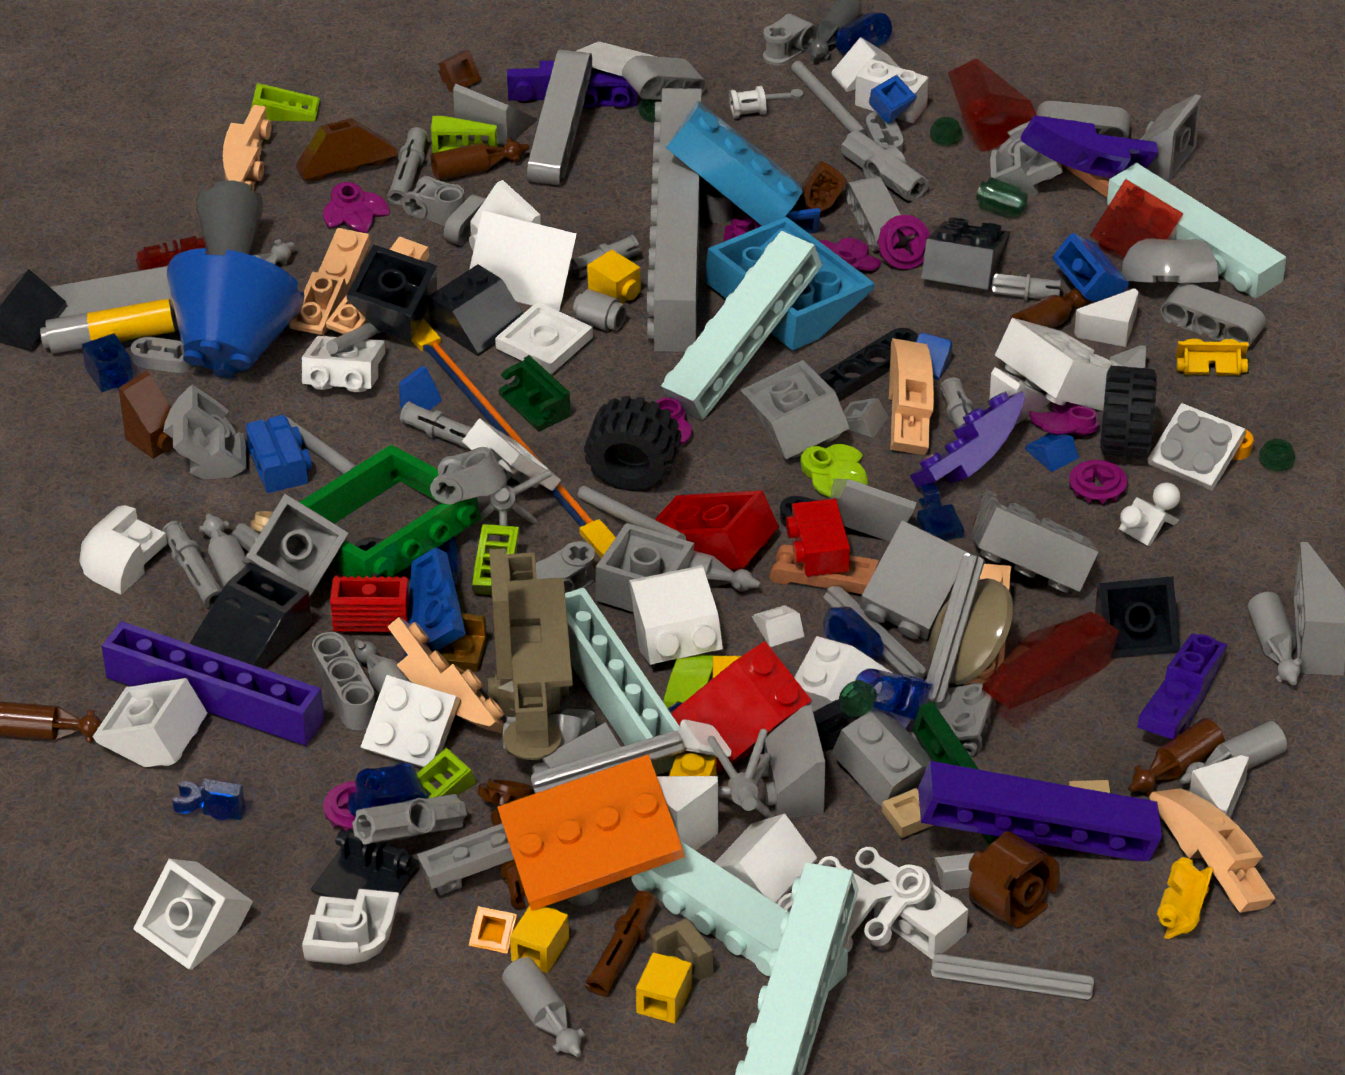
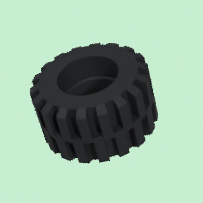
[1100,365,1157,458]
[584,396,682,492]

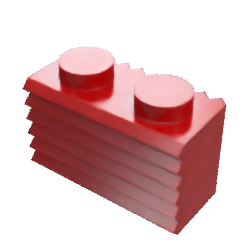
[786,498,850,578]
[330,576,409,632]

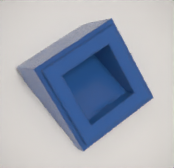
[869,75,917,124]
[785,208,821,234]
[916,333,952,380]
[399,365,442,410]
[1024,433,1079,472]

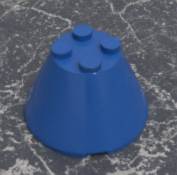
[166,248,305,378]

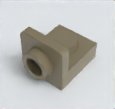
[652,918,714,981]

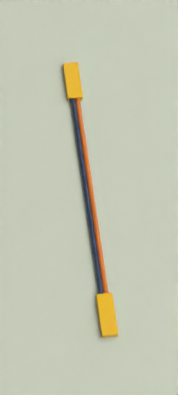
[412,318,616,558]

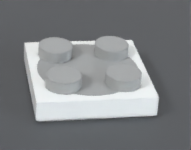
[1148,403,1246,491]

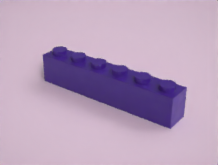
[101,621,325,746]
[918,761,1162,861]

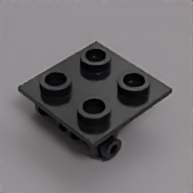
[311,829,419,900]

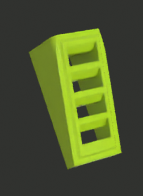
[251,83,320,122]
[431,116,498,153]
[472,524,519,596]
[388,748,477,804]

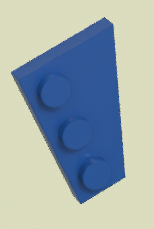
[405,547,466,657]

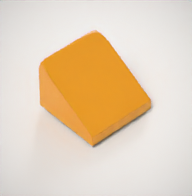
[468,906,521,954]

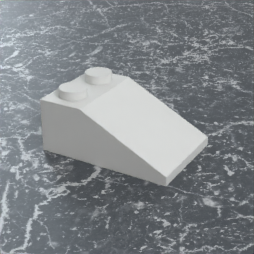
[794,636,923,729]

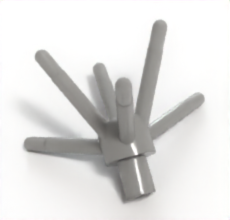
[472,469,553,554]
[708,729,774,819]

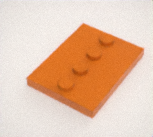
[497,754,685,911]

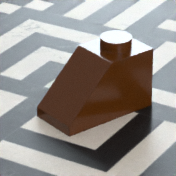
[118,371,173,459]

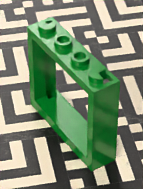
[299,444,481,578]

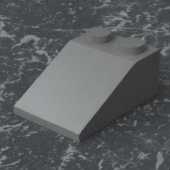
[740,360,850,459]
[1293,542,1345,675]

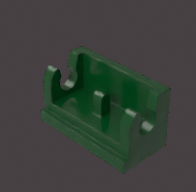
[498,355,571,432]

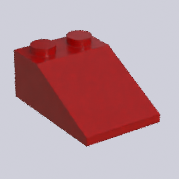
[655,490,779,571]
[671,641,812,776]

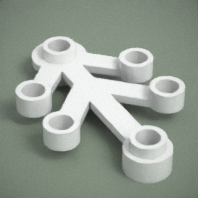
[777,847,932,952]

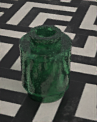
[976,177,1028,218]

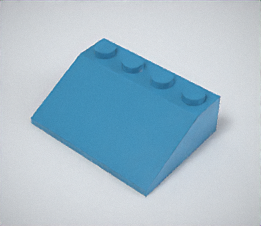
[666,101,803,226]
[705,217,875,350]

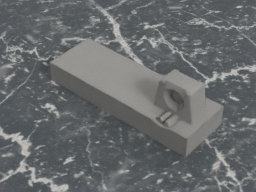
[417,823,514,895]

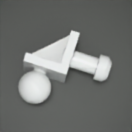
[1119,482,1180,546]

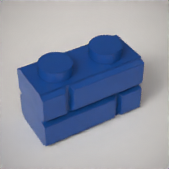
[1053,233,1129,302]
[245,415,312,493]

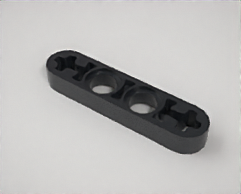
[819,328,918,402]

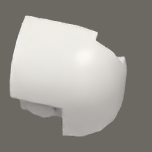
[79,505,167,595]
[302,889,399,965]

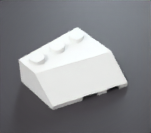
[995,318,1122,411]

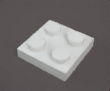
[495,301,593,374]
[361,675,460,768]

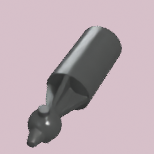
[808,0,862,59]

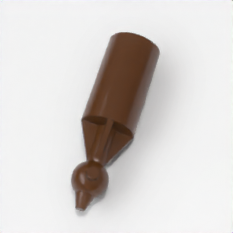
[430,138,530,181]
[1010,289,1090,329]
[0,701,103,742]
[1128,718,1225,796]

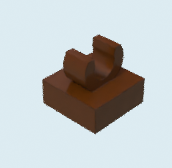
[438,50,481,93]

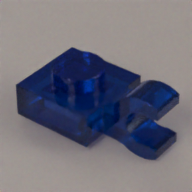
[917,483,964,541]
[172,779,246,820]

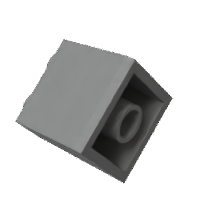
[860,520,969,640]

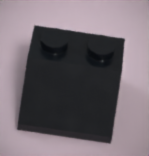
[347,244,438,342]
[428,264,523,356]

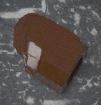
[798,161,847,213]

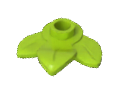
[800,444,868,498]

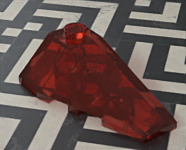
[948,58,1037,152]
[982,611,1119,709]

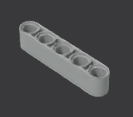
[527,49,592,186]

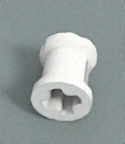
[729,86,767,119]

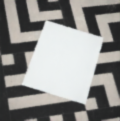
[577,41,653,76]
[469,211,576,311]

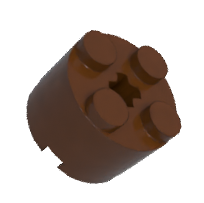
[968,831,1060,928]

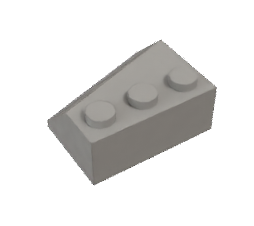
[971,489,1099,593]

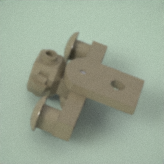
[487,548,573,760]

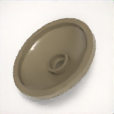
[928,578,1013,685]

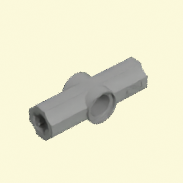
[841,130,929,202]
[352,794,467,845]

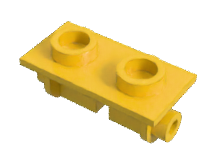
[1175,338,1249,376]
[1157,857,1213,939]

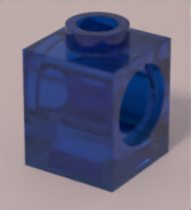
[82,333,133,393]

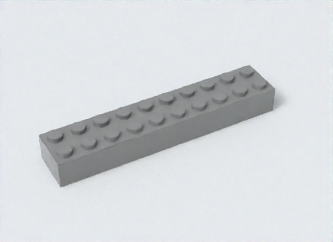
[647,88,702,352]

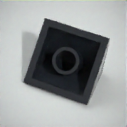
[0,269,67,352]
[1094,576,1180,658]

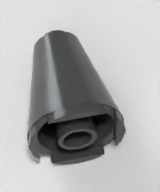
[196,180,263,256]

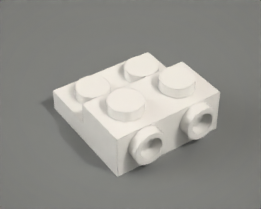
[302,336,385,392]
[462,418,561,491]

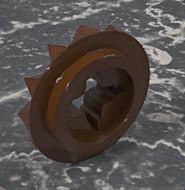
[478,779,535,805]

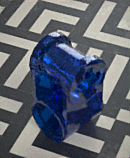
[854,668,933,720]
[347,763,428,817]

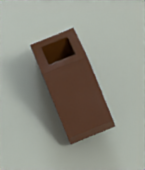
[296,118,398,181]

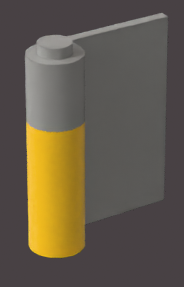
[40,266,176,354]

